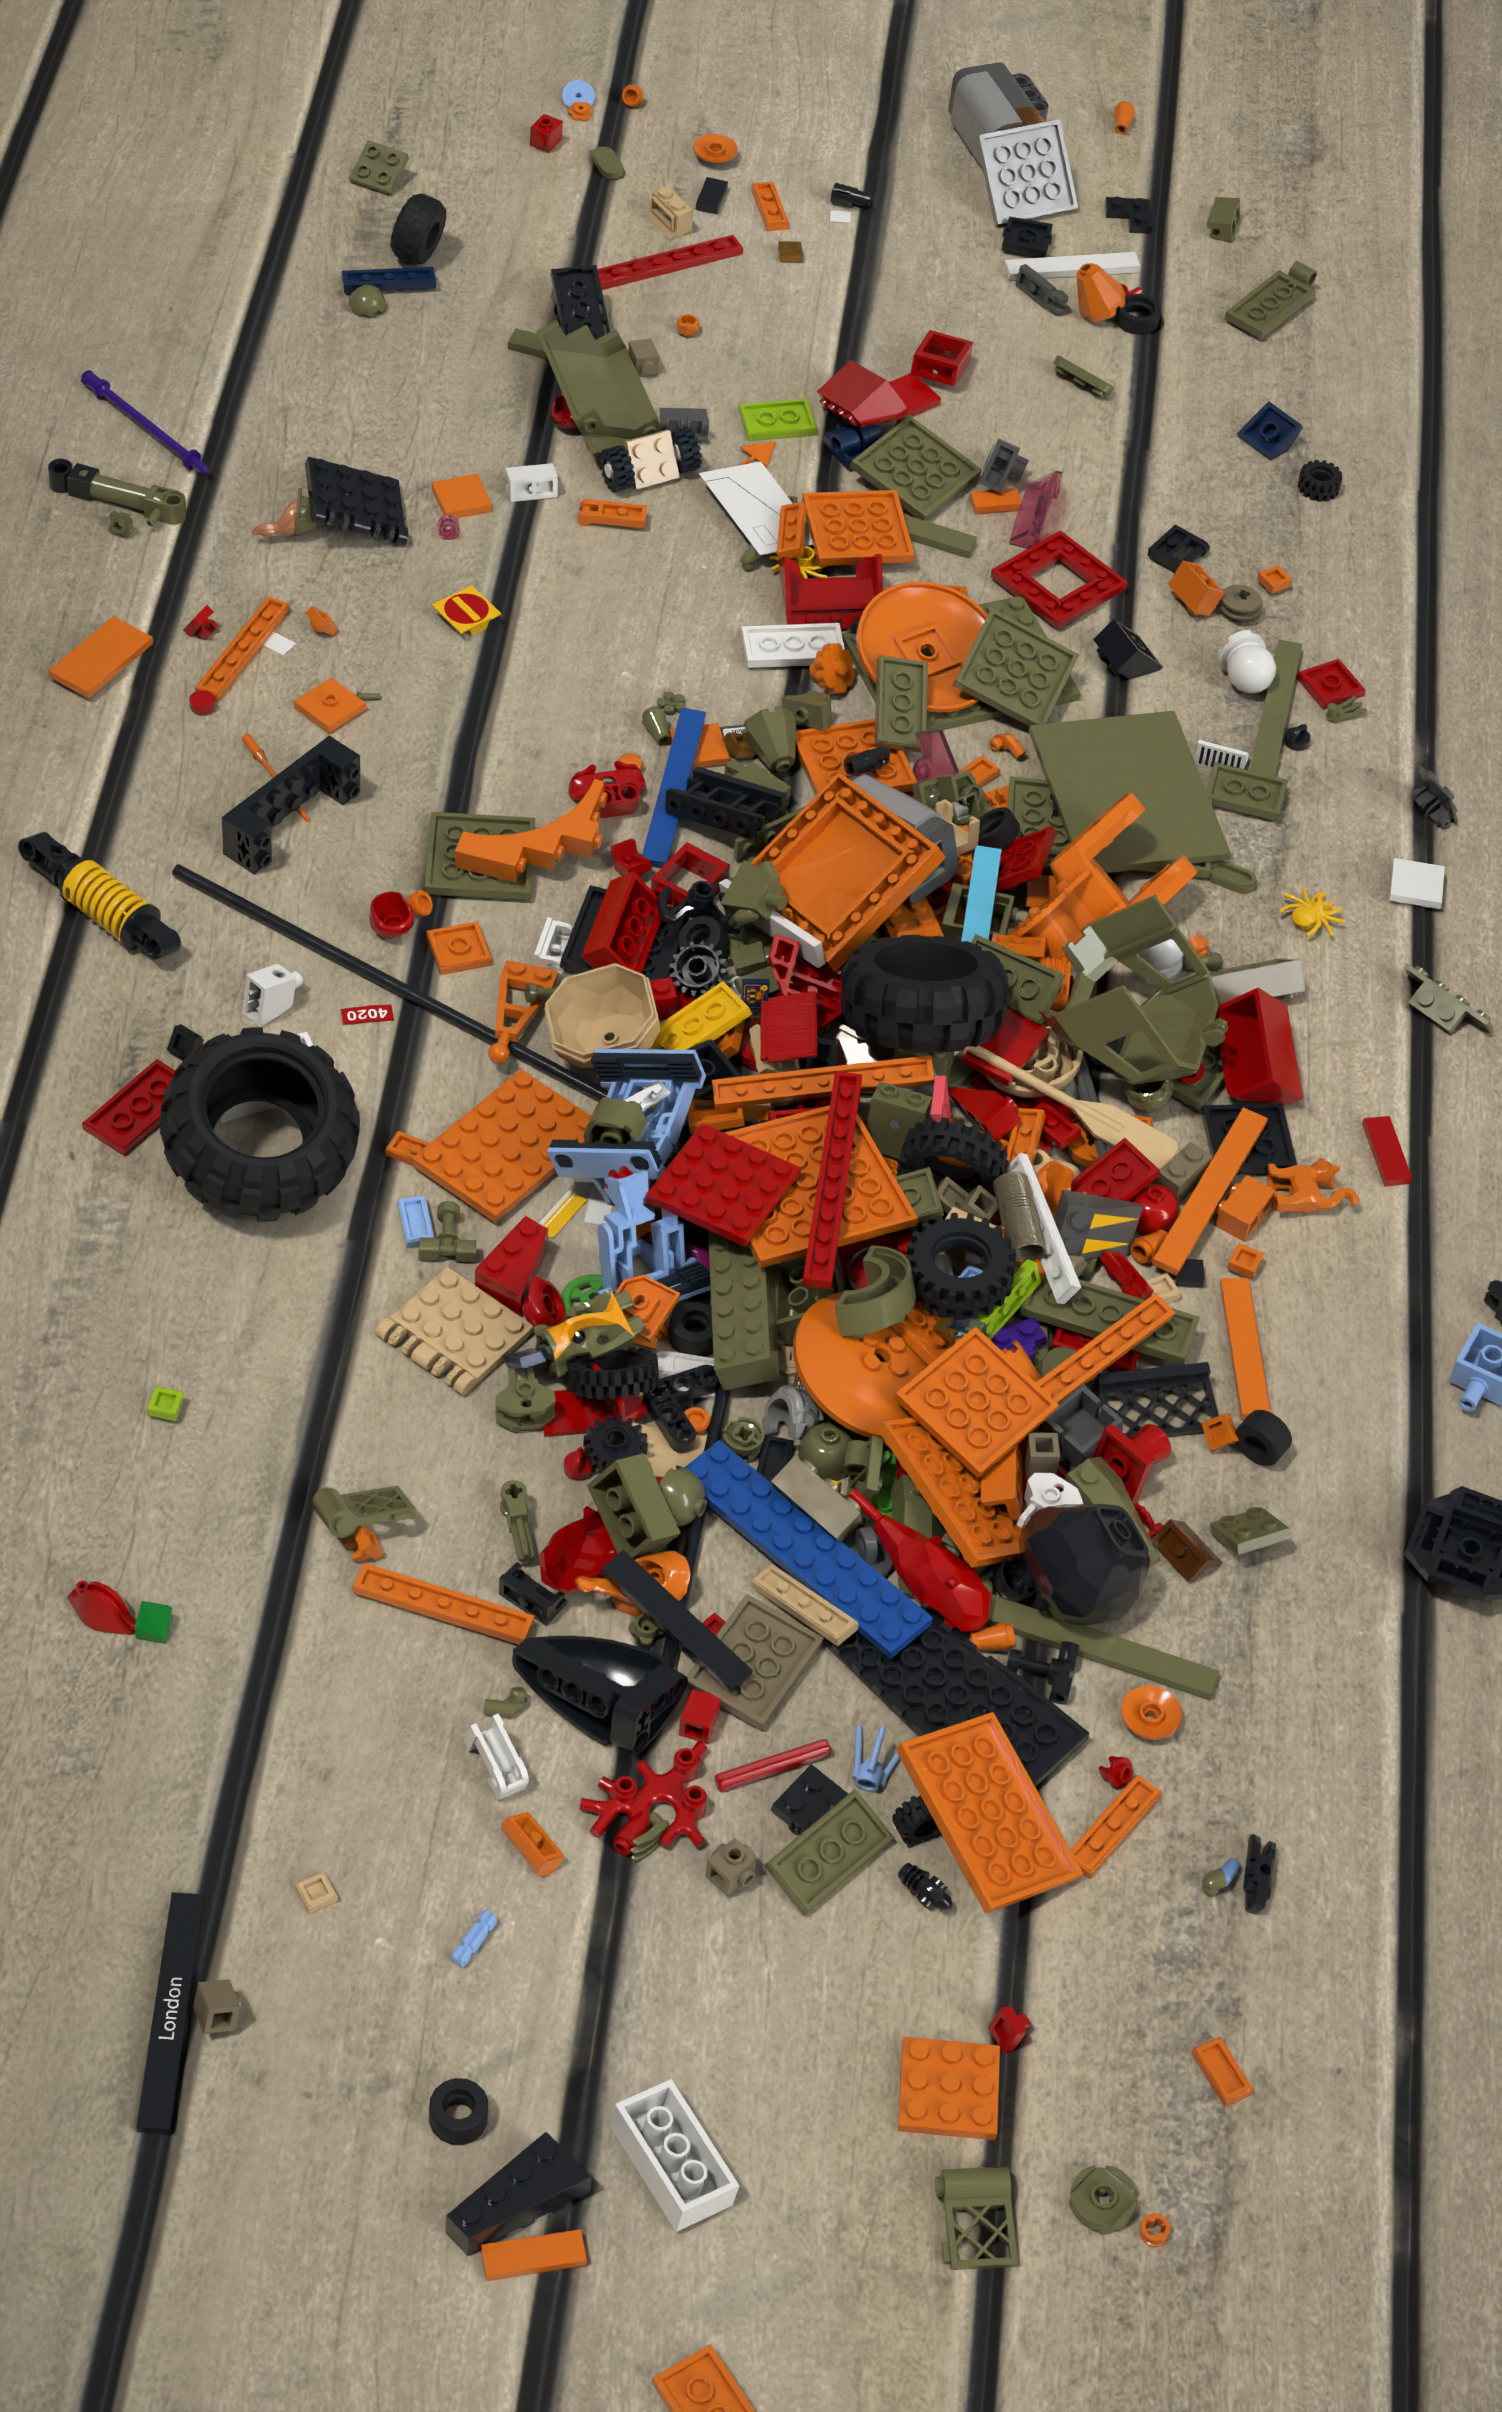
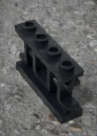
[665,767,787,839]

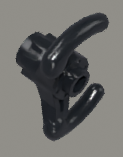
[657,881,732,929]

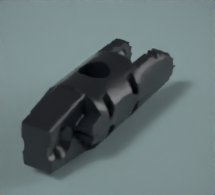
[1243,1834,1276,1914]

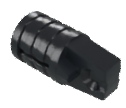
[844,747,890,778]

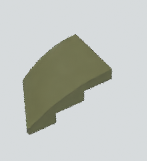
[912,770,995,826]

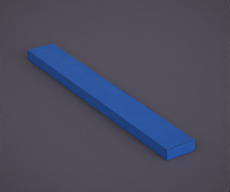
[642,707,706,868]

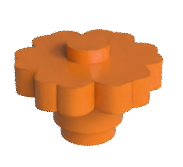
[809,643,855,695]

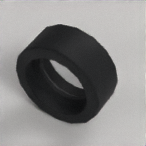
[1116,294,1161,335]
[978,807,1021,849]

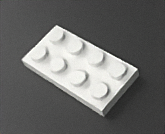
[741,623,845,668]

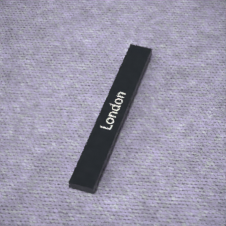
[136,1892,204,2134]

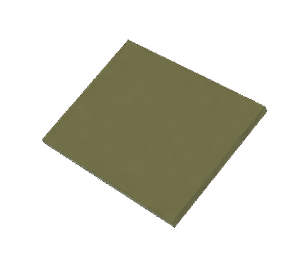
[1029,711,1231,873]

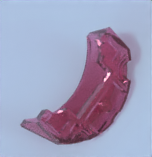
[1009,470,1063,549]

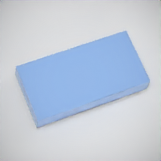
[397,1196,434,1249]

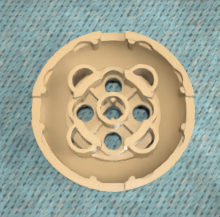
[983,1010,1083,1098]

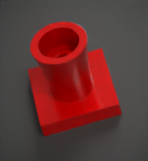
[1093,1424,1171,1503]

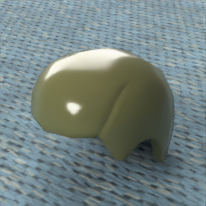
[349,284,387,318]

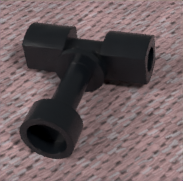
[1006,1641,1079,1704]

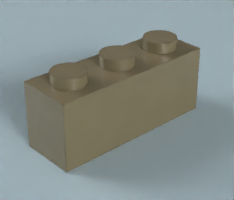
[771,1456,862,1542]

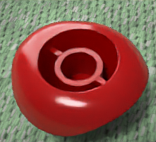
[522,1274,567,1327]

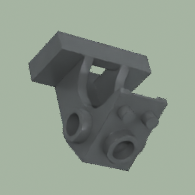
[979,438,1029,493]

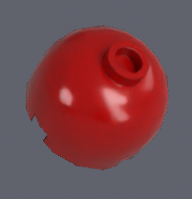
[1129,1183,1179,1236]

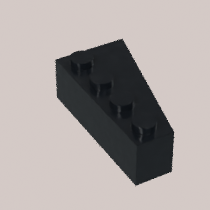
[446,2132,592,2256]

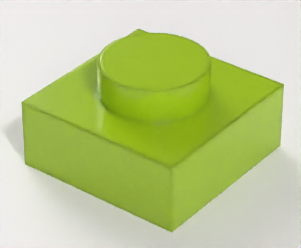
[147,1386,184,1422]

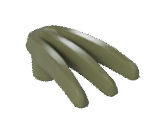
[1326,696,1367,722]
[630,1812,670,1861]

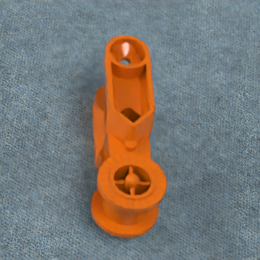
[1008,791,1198,962]

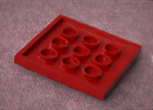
[646,1123,801,1247]

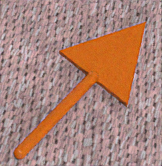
[738,441,776,468]

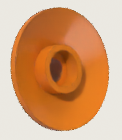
[693,134,738,163]
[1121,1686,1182,1740]

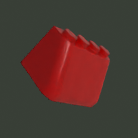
[816,360,910,427]
[1215,987,1303,1105]

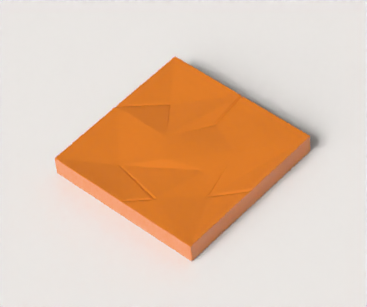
[751,772,946,972]

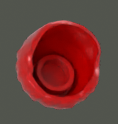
[369,891,415,939]

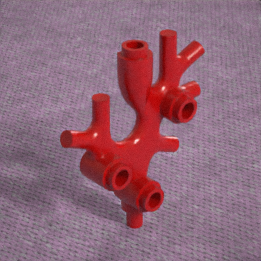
[579,1741,707,1856]

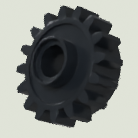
[669,941,729,1000]
[583,1415,648,1472]

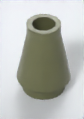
[642,706,671,745]

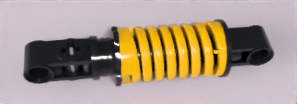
[18,832,181,960]

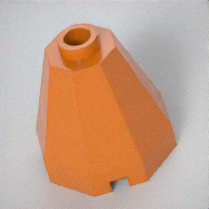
[1077,263,1125,323]

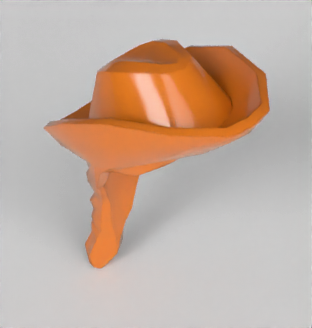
[575,1551,691,1616]

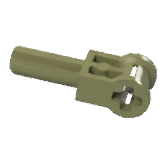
[500,1480,535,1564]

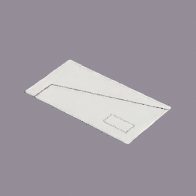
[699,462,813,555]

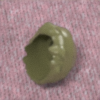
[1123,1080,1174,1113]

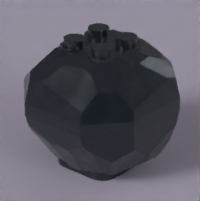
[1019,1504,1150,1626]

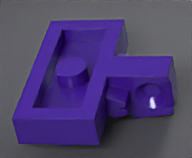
[991,1318,1047,1366]

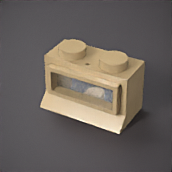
[646,186,693,240]

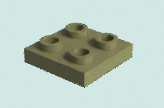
[349,140,409,196]
[843,1436,886,1501]
[1210,1507,1291,1555]

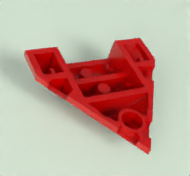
[768,933,843,1032]

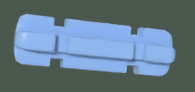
[451,1910,497,1967]

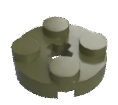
[1069,2165,1137,2235]

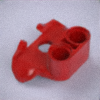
[568,761,647,818]

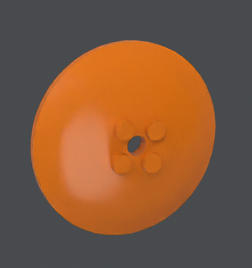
[856,581,987,713]
[793,1292,928,1438]

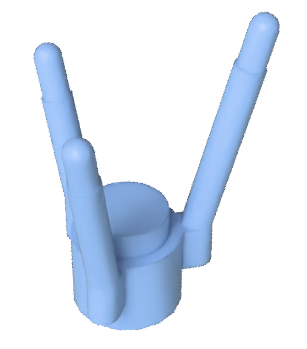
[852,1725,900,1792]

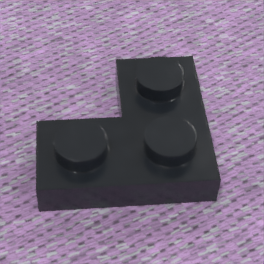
[1105,197,1152,234]

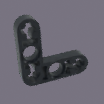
[642,1365,720,1453]

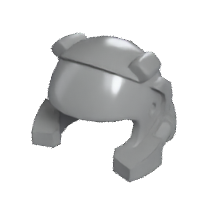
[762,1385,824,1440]

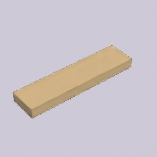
[751,1564,859,1646]

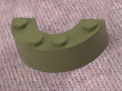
[835,1245,916,1338]

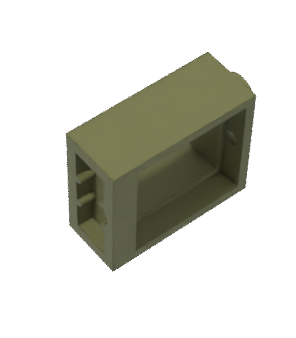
[941,883,1018,941]

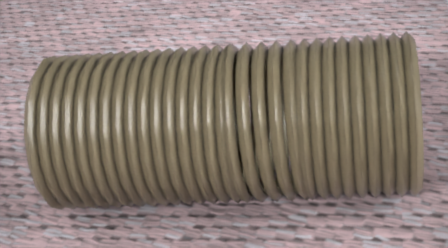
[993,1172,1045,1262]

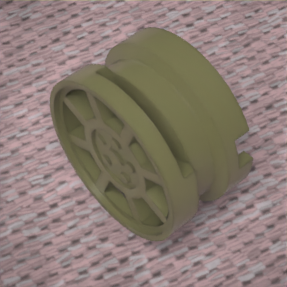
[722,1417,764,1463]

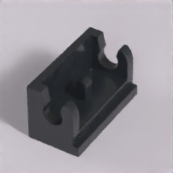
[499,1562,567,1626]

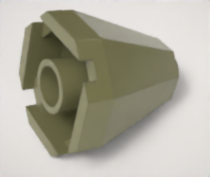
[742,706,796,772]

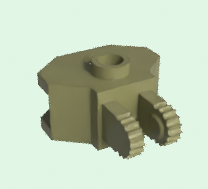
[495,1367,556,1431]

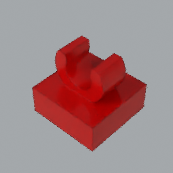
[183,605,218,640]
[988,2006,1032,2053]

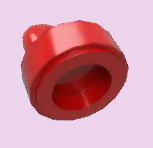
[564,1447,593,1481]

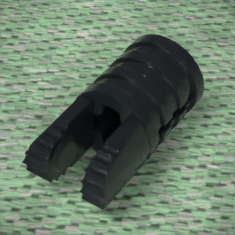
[830,182,873,209]

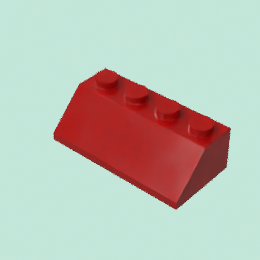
[581,871,662,973]

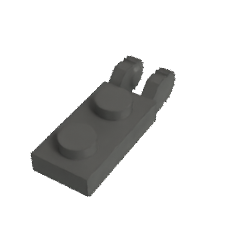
[1015,264,1069,316]

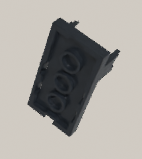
[550,265,610,340]

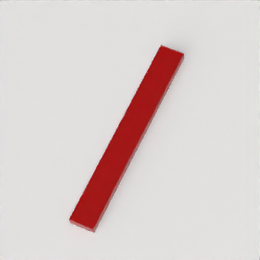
[597,235,743,290]

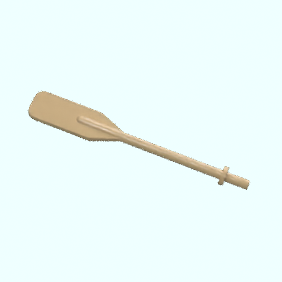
[959,1046,1178,1170]

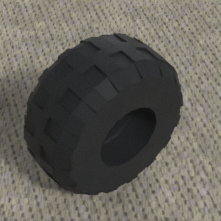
[390,193,447,265]

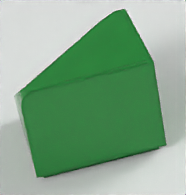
[135,1601,173,1643]

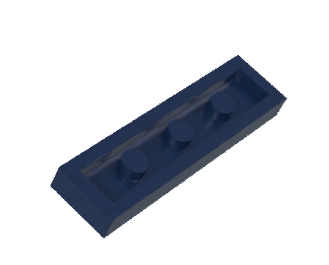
[342,267,436,293]

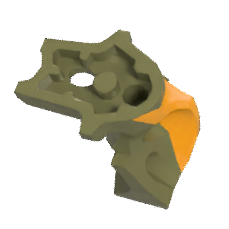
[533,1289,645,1379]

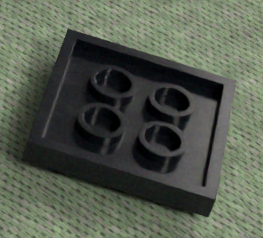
[1201,1103,1297,1174]

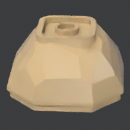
[544,963,661,1070]

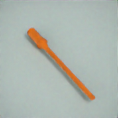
[242,734,311,822]

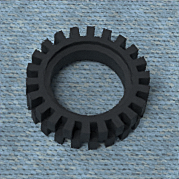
[567,1347,659,1399]

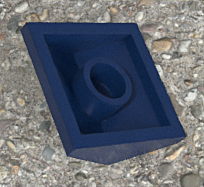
[1237,401,1303,460]

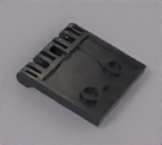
[305,457,408,545]

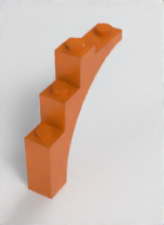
[455,779,608,883]

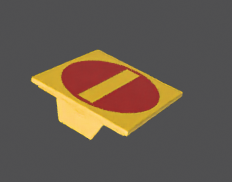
[432,585,501,636]

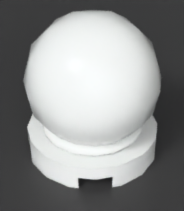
[1216,630,1277,693]
[1132,928,1183,985]

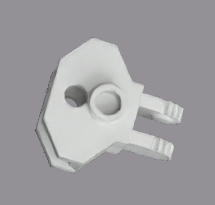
[1017,1473,1083,1529]

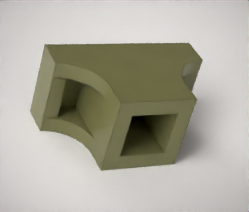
[782,691,832,730]

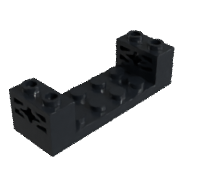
[222,735,361,874]

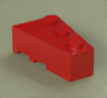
[475,1216,548,1317]

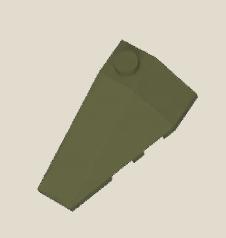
[1058,1457,1160,1567]
[890,1475,947,1597]

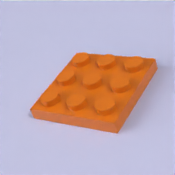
[898,2036,1000,2140]

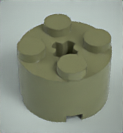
[584,1097,648,1144]

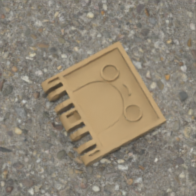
[375,1267,534,1396]

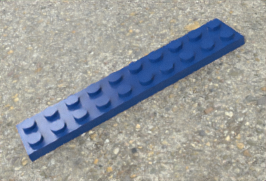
[684,1440,933,1659]

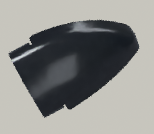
[512,1636,688,1755]

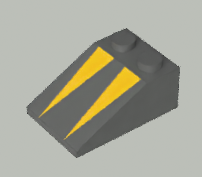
[1054,1190,1143,1259]

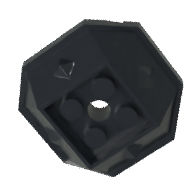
[1404,1486,1502,1603]

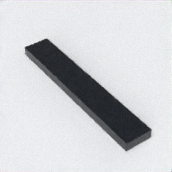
[601,1550,753,1694]

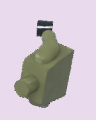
[720,859,788,936]

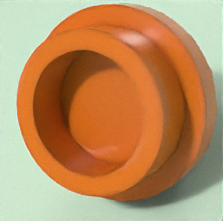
[622,84,644,107]
[1188,934,1209,956]

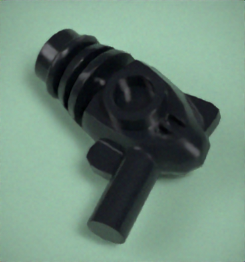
[898,1862,953,1910]

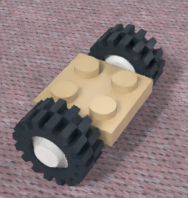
[599,427,702,492]

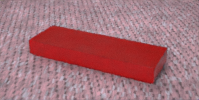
[1362,1116,1412,1187]

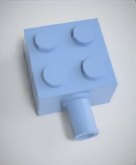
[1449,1323,1502,1411]

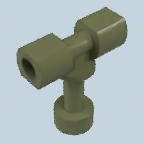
[418,1201,476,1262]

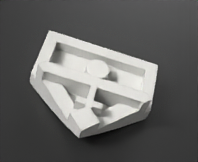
[624,1081,671,1111]

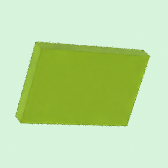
[738,399,817,441]

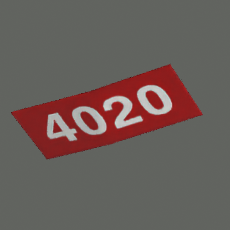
[341,1004,394,1025]

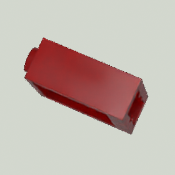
[910,330,973,386]
[651,842,730,919]

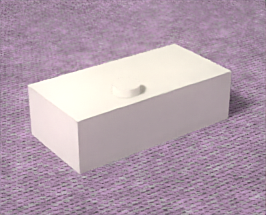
[609,2079,739,2232]

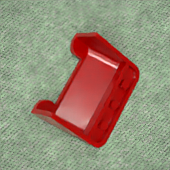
[779,554,883,629]

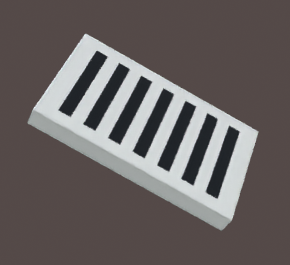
[1194,740,1249,770]

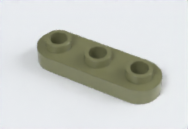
[1053,355,1114,397]

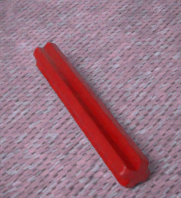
[714,1739,831,1792]

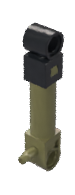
[48,458,186,526]

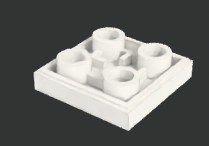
[1389,858,1445,909]

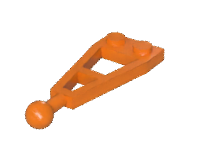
[488,960,558,1064]

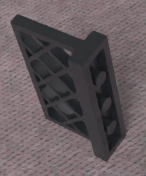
[1093,1362,1219,1439]

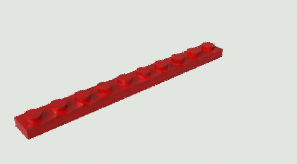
[802,1071,863,1289]

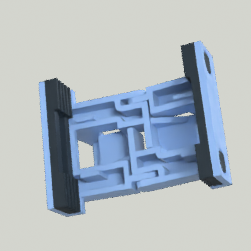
[547,1049,706,1204]

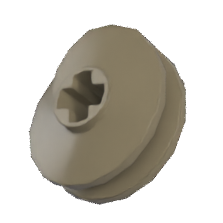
[1219,585,1263,626]

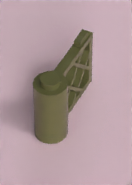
[312,1486,416,1538]
[935,2166,1018,2270]

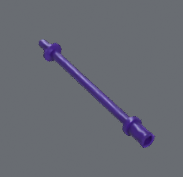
[81,370,209,475]

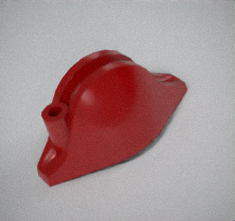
[67,1581,136,1635]

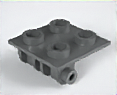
[659,408,709,441]
[1411,765,1458,828]

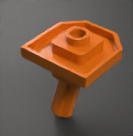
[615,1275,681,1343]

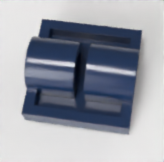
[823,424,882,469]

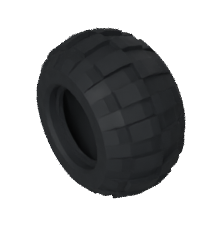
[160,1027,360,1222]

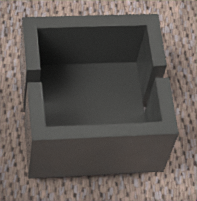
[1039,1384,1124,1468]

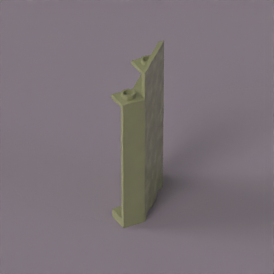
[536,320,663,456]

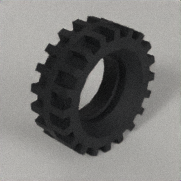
[897,1117,1009,1197]
[906,1213,1016,1321]

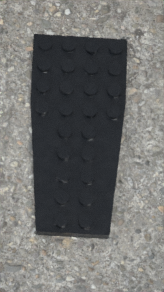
[816,1606,1089,1788]

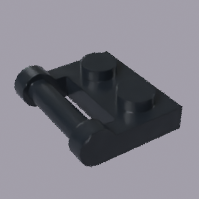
[1147,525,1210,574]

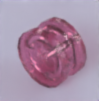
[438,515,460,540]

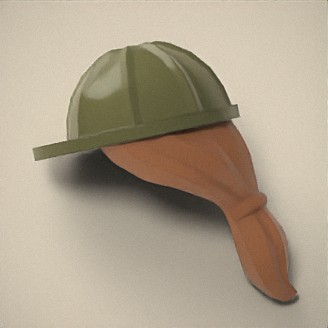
[252,488,317,537]

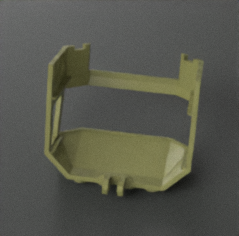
[1038,895,1228,1084]

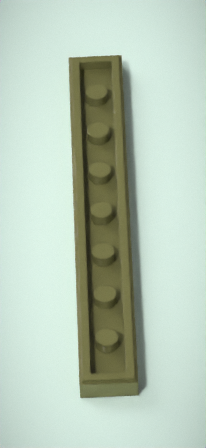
[1250,639,1302,777]
[986,1594,1220,1700]

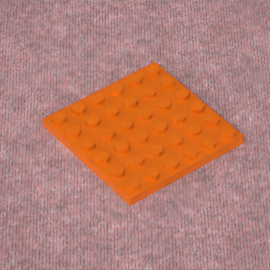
[725,1105,918,1268]

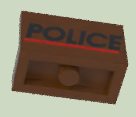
[1151,1519,1223,1582]

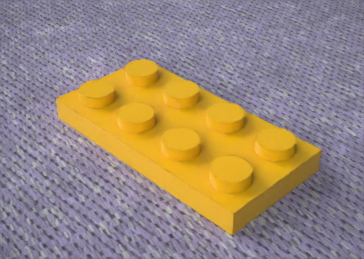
[650,981,752,1050]

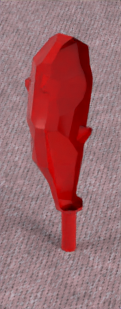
[539,1477,662,1594]
[848,1488,991,1634]

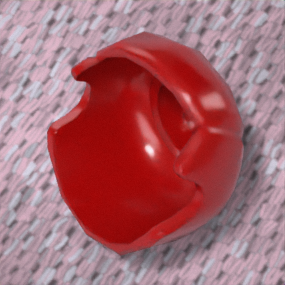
[551,395,578,430]

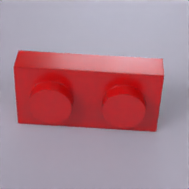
[1033,1101,1081,1150]

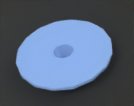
[562,80,595,108]

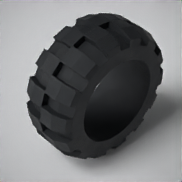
[840,935,1008,1053]

